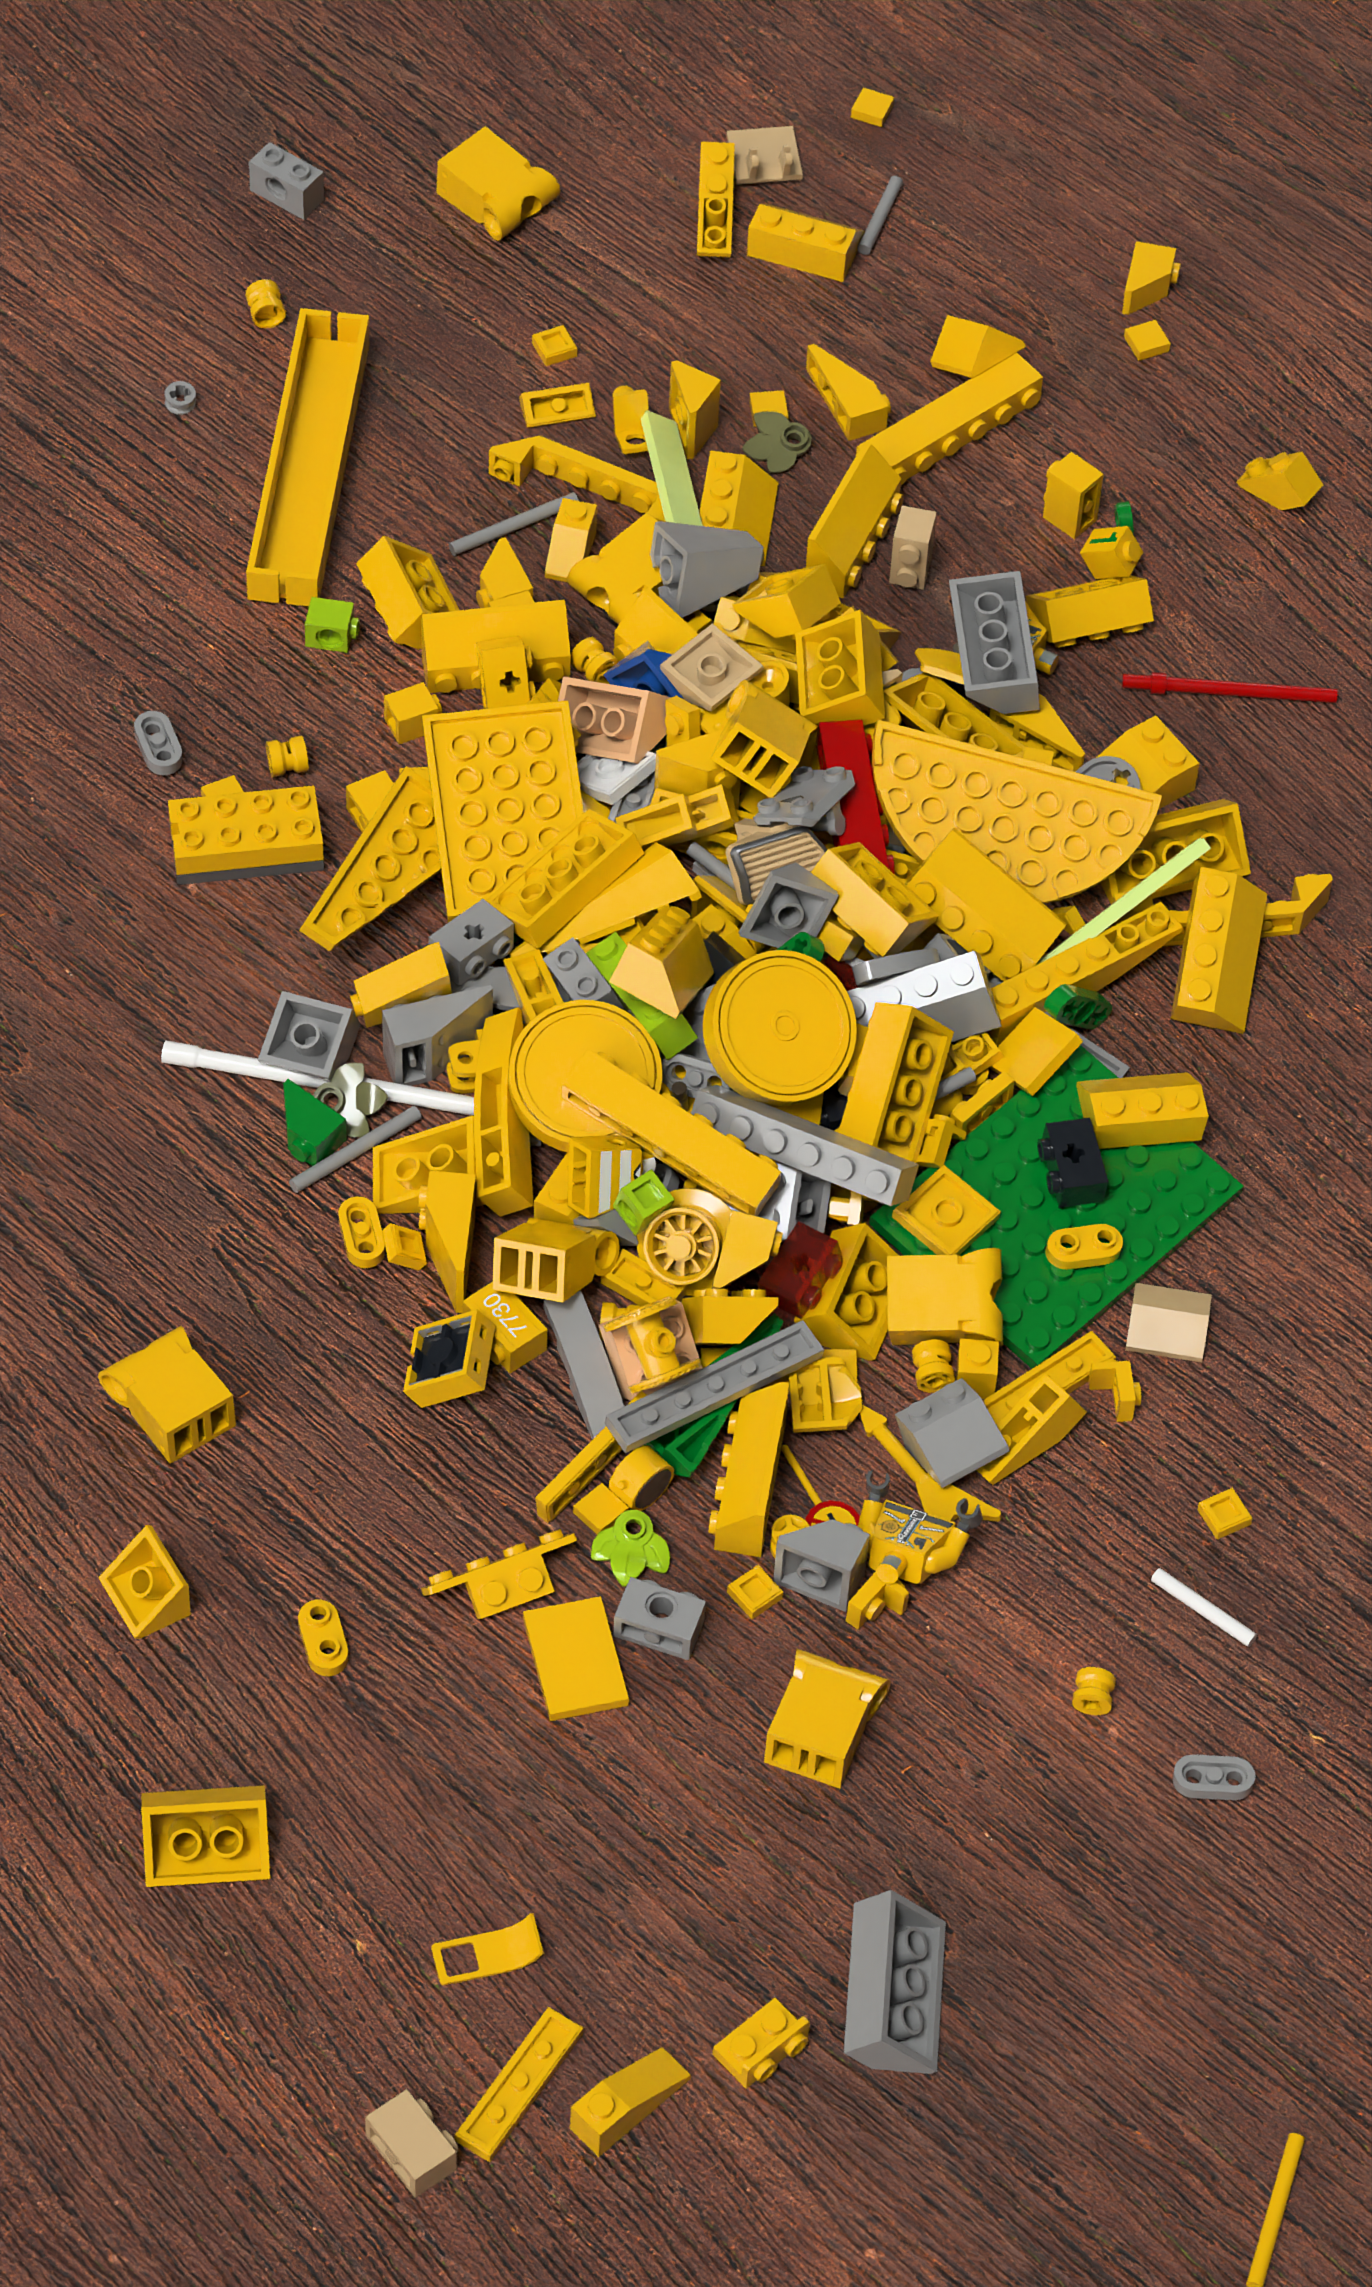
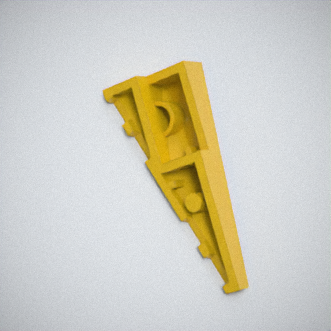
[509,842,702,957]

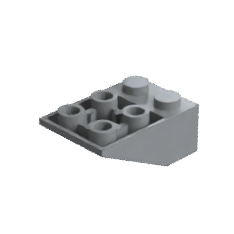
[382,984,493,1086]
[704,1162,831,1252]

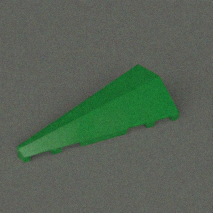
[636,1313,784,1478]

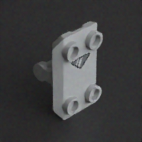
[753,766,855,835]

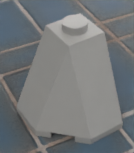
[650,521,764,617]

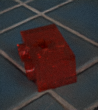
[758,1221,843,1319]

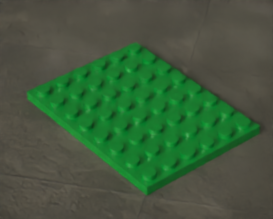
[869,1045,1244,1369]

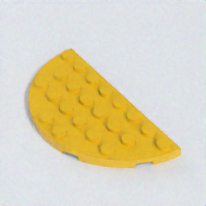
[872,720,1162,903]

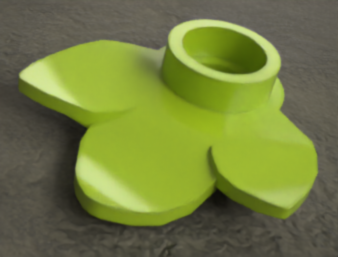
[591,1510,670,1587]

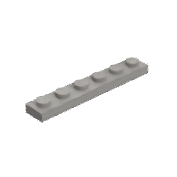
[604,1320,824,1454]

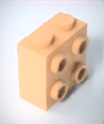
[599,1297,703,1401]

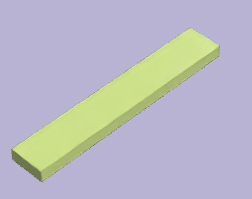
[641,410,703,526]
[1035,838,1211,966]

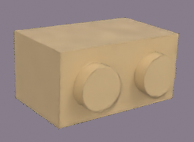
[889,505,937,590]
[365,2089,458,2198]

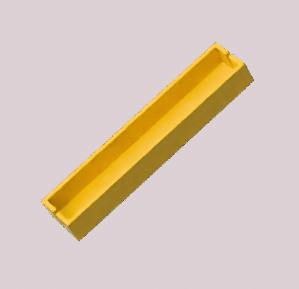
[246,308,370,606]

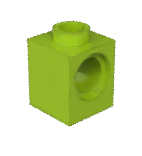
[305,597,360,653]
[613,1169,675,1236]

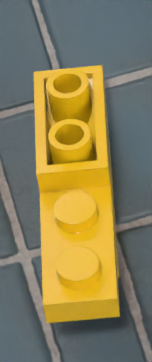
[697,141,735,257]

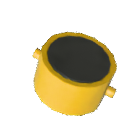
[609,1445,674,1511]

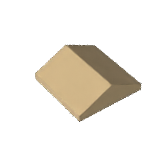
[660,624,763,712]
[1125,1283,1212,1363]

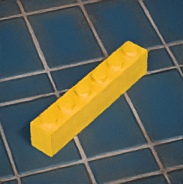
[856,352,1043,485]
[562,1049,781,1216]

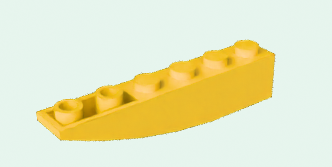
[986,902,1183,1046]
[474,1007,534,1217]

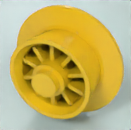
[637,1188,732,1296]

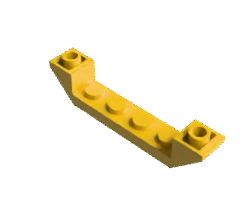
[489,435,666,522]
[1112,874,1333,947]

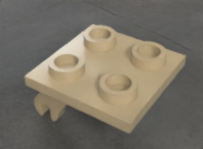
[726,126,803,184]

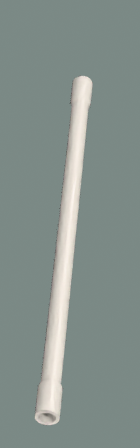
[161,1040,474,1116]

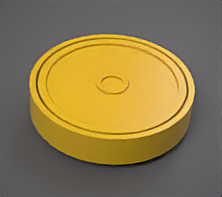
[703,950,857,1106]
[508,1000,662,1153]

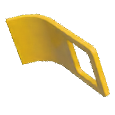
[431,1913,544,1985]

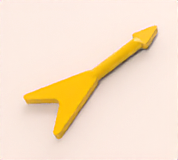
[859,1405,1002,1521]

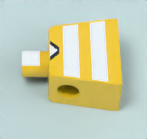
[567,1135,656,1219]

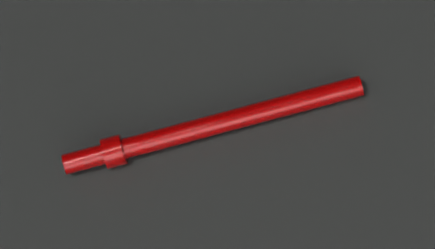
[1122,672,1338,703]

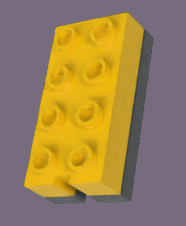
[168,785,324,885]

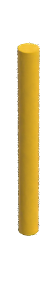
[1246,2133,1305,2287]

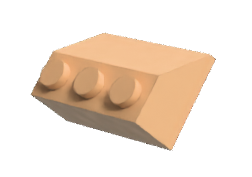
[558,676,671,764]

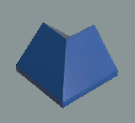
[603,641,692,704]

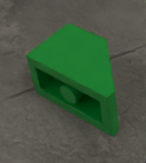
[283,1079,347,1166]

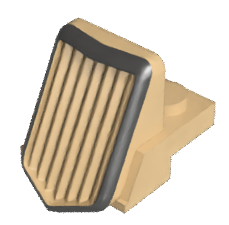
[726,818,827,905]

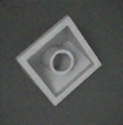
[738,862,839,948]

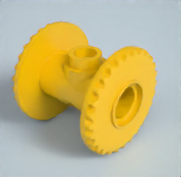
[604,1297,702,1393]

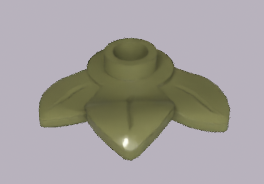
[742,411,811,473]
[313,1063,388,1138]

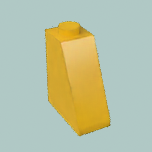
[350,942,452,1028]

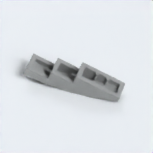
[544,1290,624,1440]

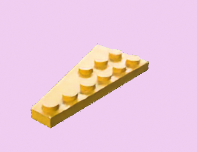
[299,766,441,951]

